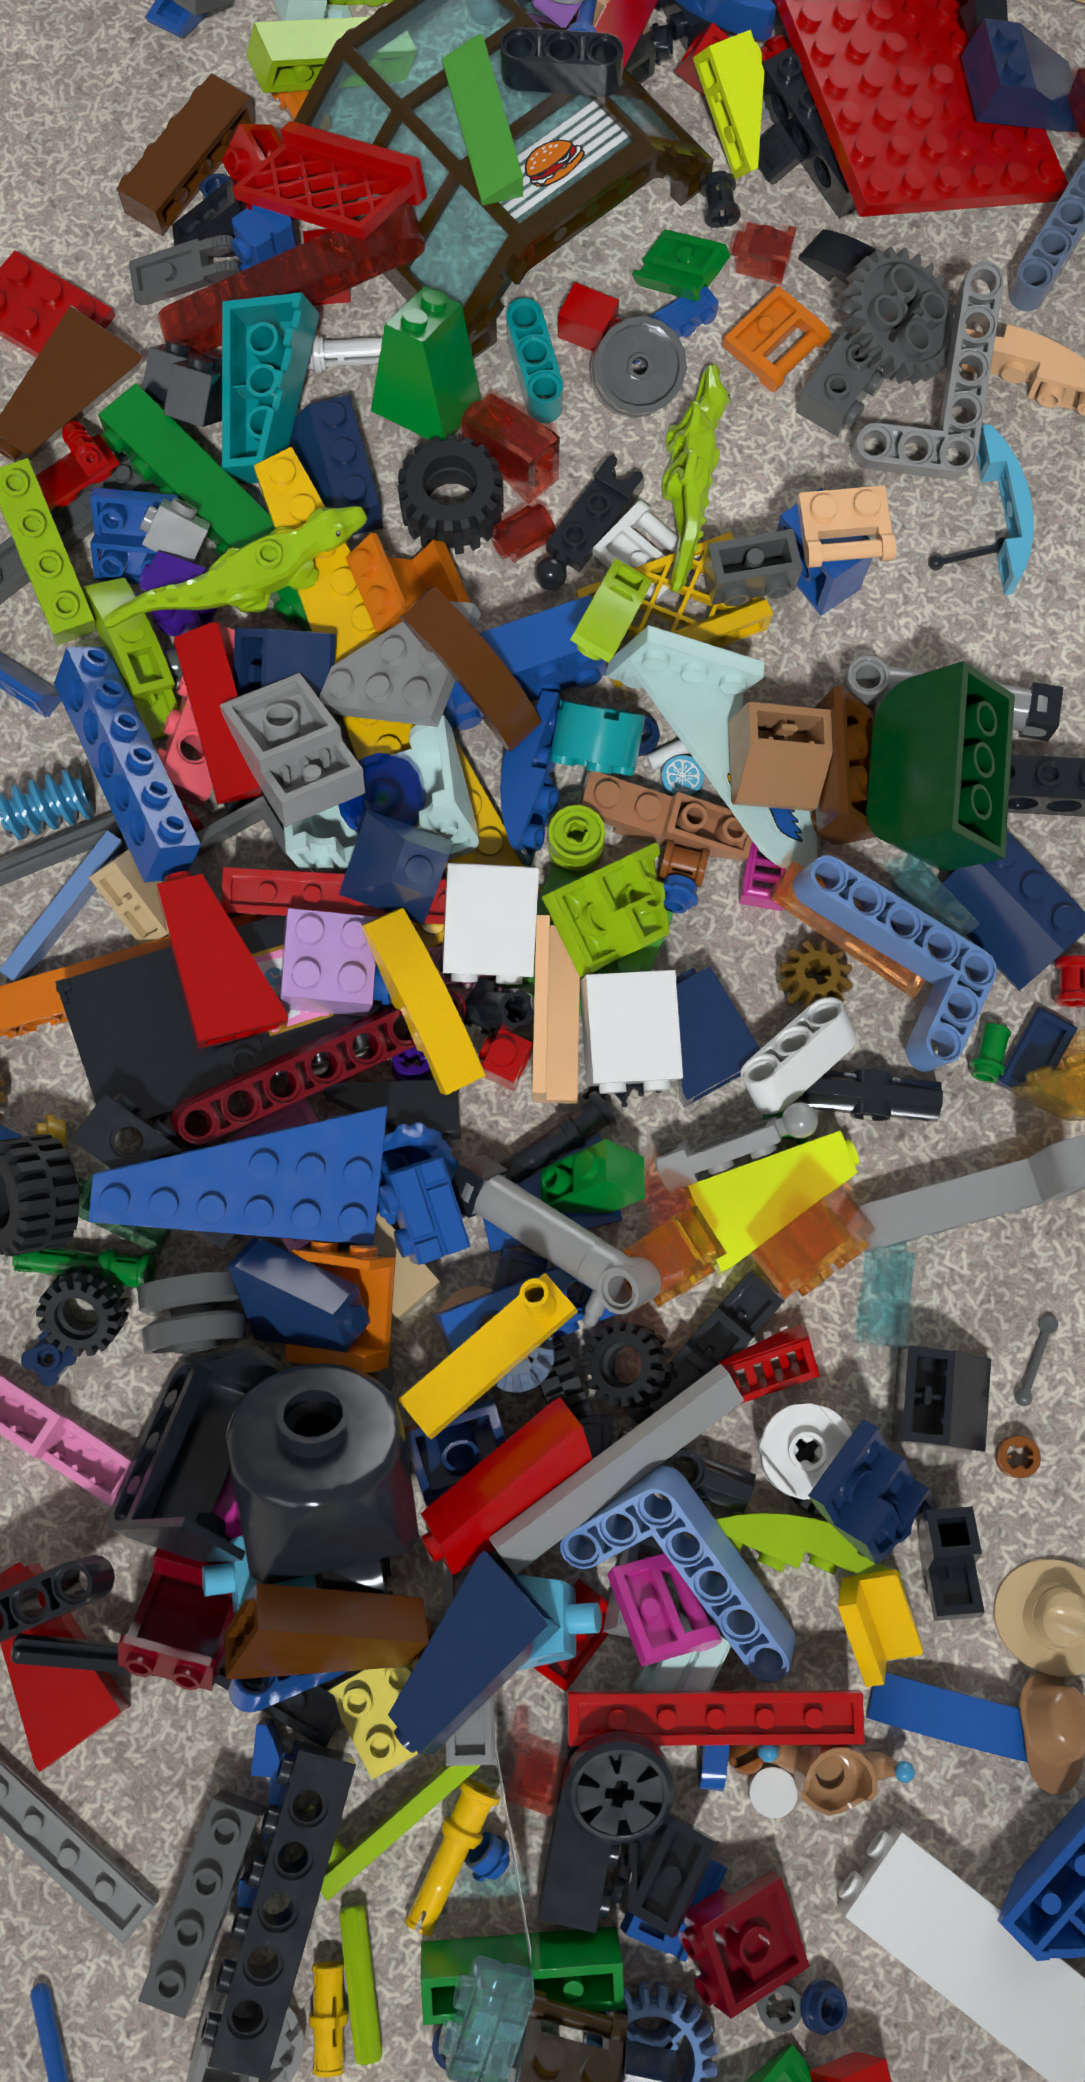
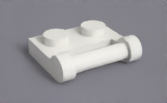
[593,500,702,605]

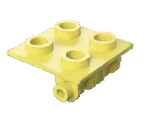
[328,1657,419,1780]

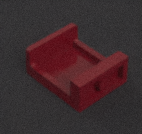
[118,1548,235,1691]

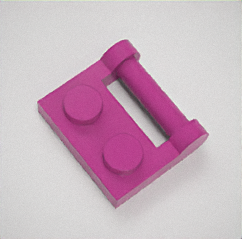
[607,1553,722,1667]

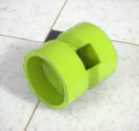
[548,805,606,876]

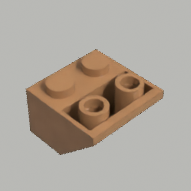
[728,701,833,811]

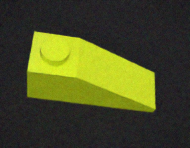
[693,30,764,179]

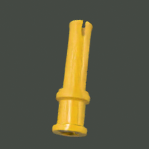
[404,1778,501,1936]

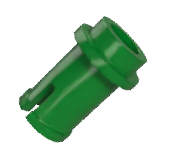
[969,1023,1012,1083]

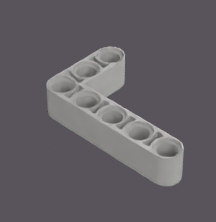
[851,261,1004,480]
[851,1135,1085,1253]

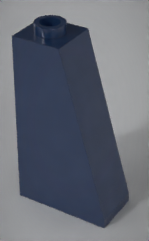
[388,1550,561,1754]

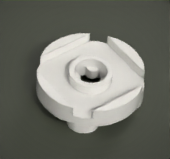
[757,1403,852,1500]

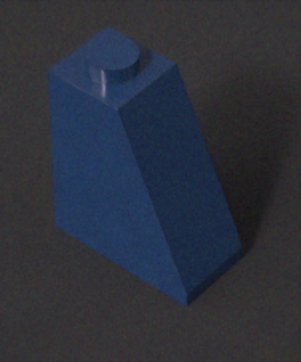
[676,966,760,1108]
[227,1238,370,1352]

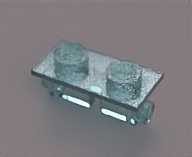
[891,861,980,937]

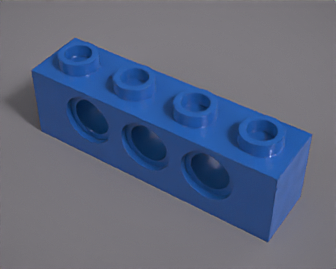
[434,1266,617,1355]

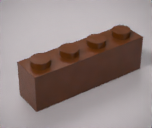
[116,73,256,236]

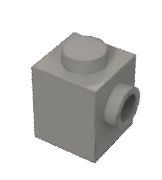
[139,498,211,563]

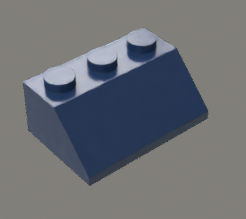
[288,395,383,536]
[929,831,1085,991]

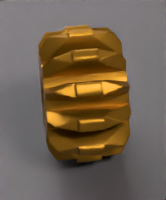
[778,940,853,1012]

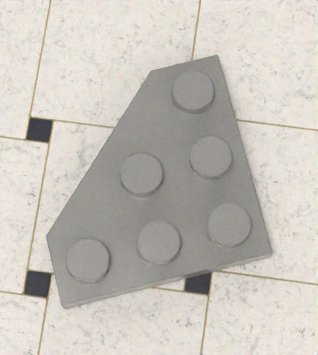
[319,601,481,727]

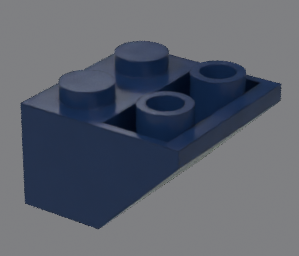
[233,628,336,716]

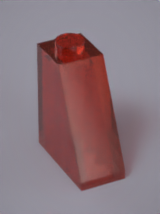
[461,393,560,504]

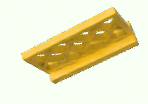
[576,531,773,689]

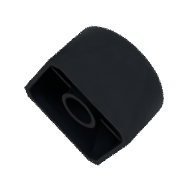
[225,1363,419,1584]

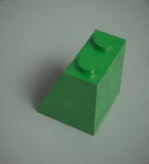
[371,286,482,441]

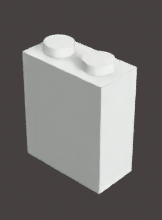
[442,862,539,984]
[580,970,683,1094]

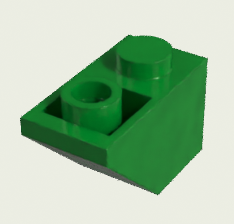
[541,1139,645,1213]

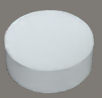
[748,1765,798,1818]

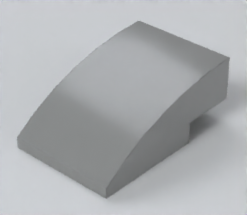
[220,673,365,827]

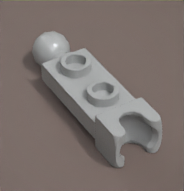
[654,1102,819,1192]

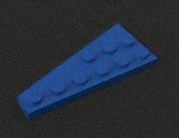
[88,1105,387,1245]

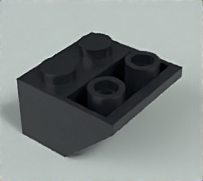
[891,1345,991,1452]

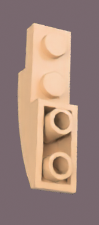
[960,324,1085,417]

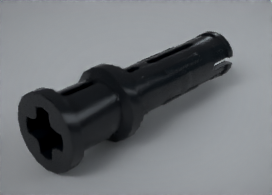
[499,1091,617,1184]

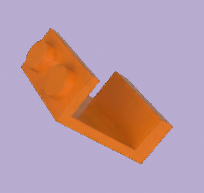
[345,533,471,633]
[285,1240,396,1374]

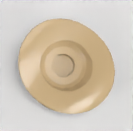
[993,1559,1085,1677]

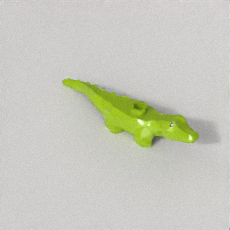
[661,364,731,593]
[104,506,367,628]

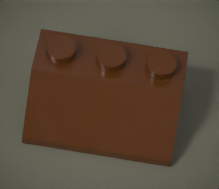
[811,685,876,845]

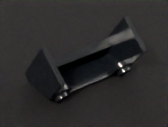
[108,1346,290,1562]

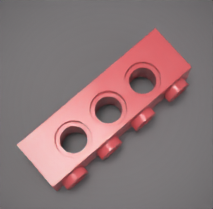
[156,621,235,806]

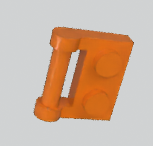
[722,285,831,392]

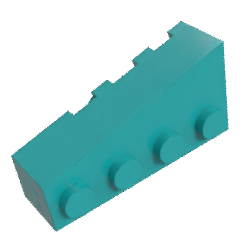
[222,292,320,484]

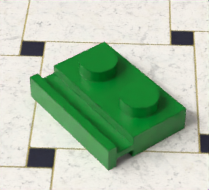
[632,229,731,302]

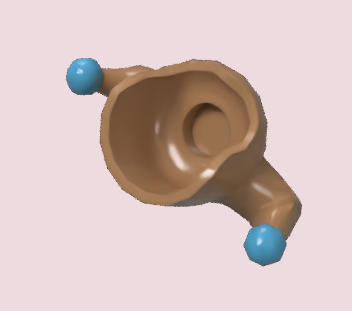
[758,1745,915,1816]

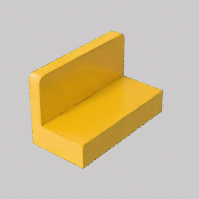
[837,1569,923,1687]

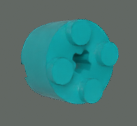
[550,700,645,776]

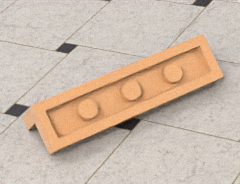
[532,915,580,1104]

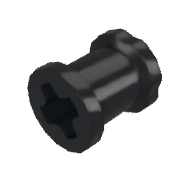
[700,171,741,228]

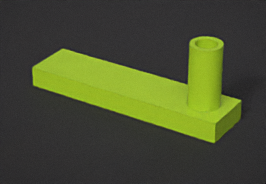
[301,1763,481,1901]

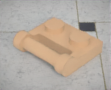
[797,485,897,568]

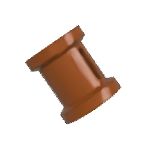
[658,840,710,888]

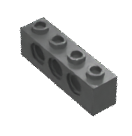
[138,1789,266,2019]

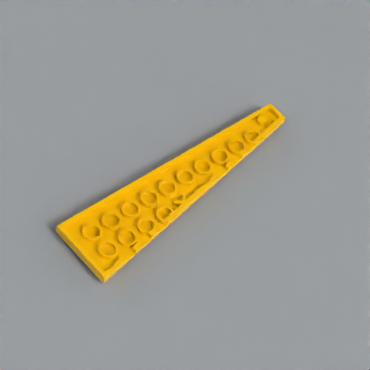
[254,447,540,948]

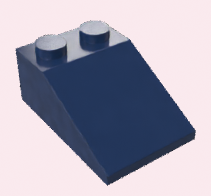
[961,18,1085,133]

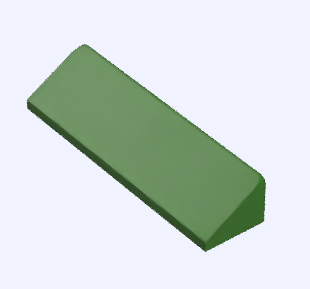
[442,34,523,206]

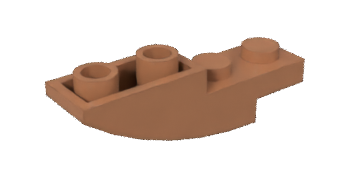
[579,771,752,861]

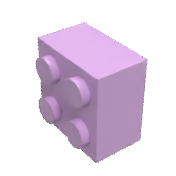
[279,908,378,1017]

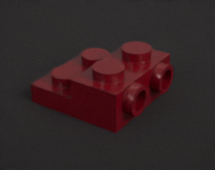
[679,1870,810,2019]

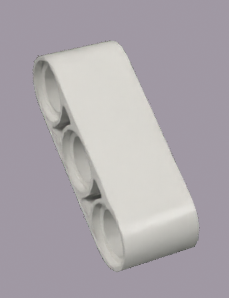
[740,997,857,1114]

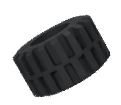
[397,435,504,555]
[0,1134,80,1257]

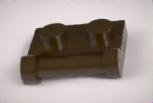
[515,1988,628,2082]

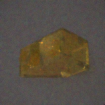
[1011,1050,1085,1121]

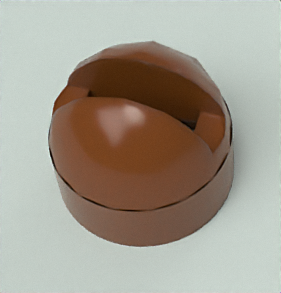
[728,1745,765,1775]

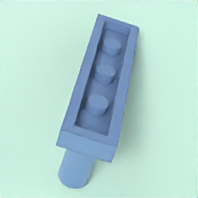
[0,831,126,982]

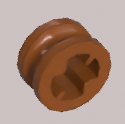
[994,1435,1041,1478]

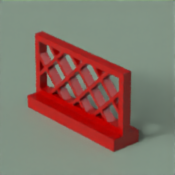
[232,121,427,240]

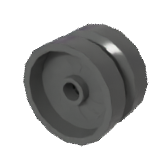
[590,316,687,418]
[137,1271,247,1354]

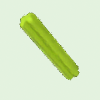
[339,1904,383,2065]

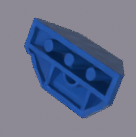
[997,1796,1085,1961]

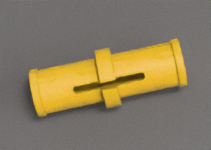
[309,1961,348,2078]

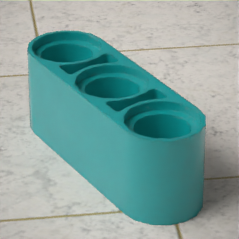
[506,298,563,424]

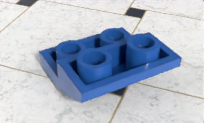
[90,487,178,584]

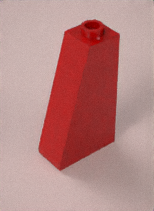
[157,871,288,1049]
[420,1397,593,1575]
[0,1562,131,1772]

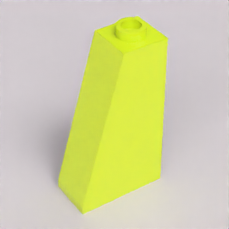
[685,1130,859,1276]

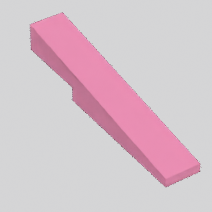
[0,1372,133,1507]

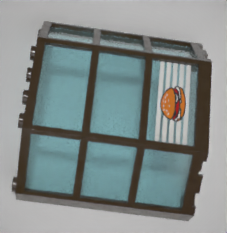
[283,0,714,360]

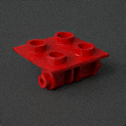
[36,421,120,511]

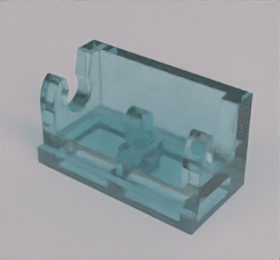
[856,1249,915,1349]

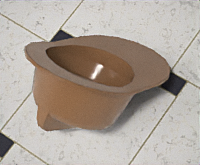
[1019,1673,1085,1795]

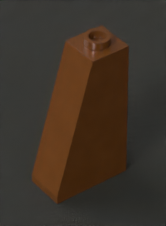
[0,305,143,462]
[224,1583,431,1679]

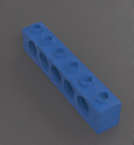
[54,646,201,883]

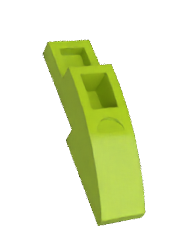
[570,558,653,663]
[83,577,179,742]
[714,1512,901,1576]

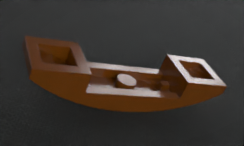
[399,586,541,752]

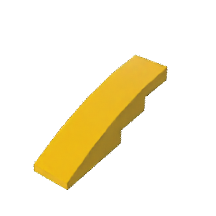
[361,908,486,1095]

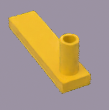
[398,1273,578,1440]

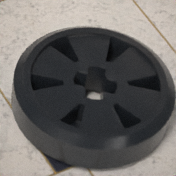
[564,1731,675,1844]

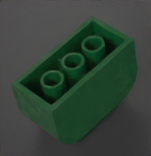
[866,661,1015,871]

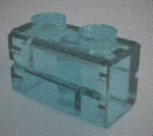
[439,1955,535,2082]

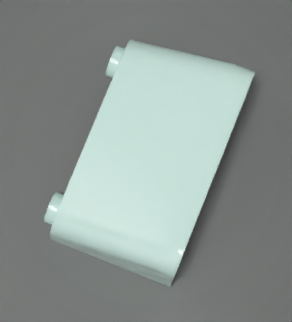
[284,715,479,874]

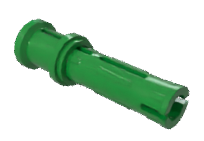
[12,1248,157,1288]

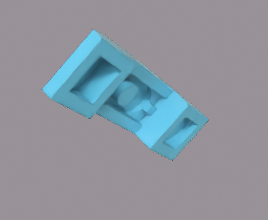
[976,424,1034,595]

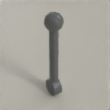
[1014,1315,1058,1406]

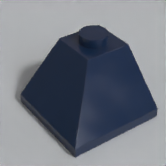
[339,810,453,925]

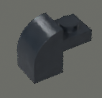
[919,1506,985,1621]

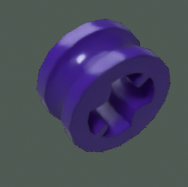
[392,1046,431,1081]

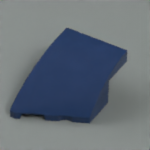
[808,1419,938,1565]

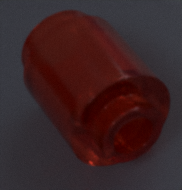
[491,503,556,563]

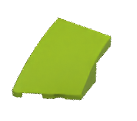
[542,842,670,978]

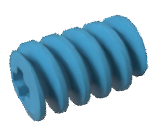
[0,769,94,840]

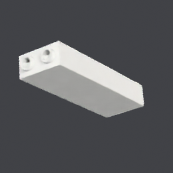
[838,1824,1085,2082]

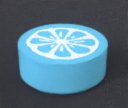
[661,755,704,797]

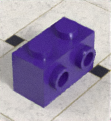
[139,551,218,637]

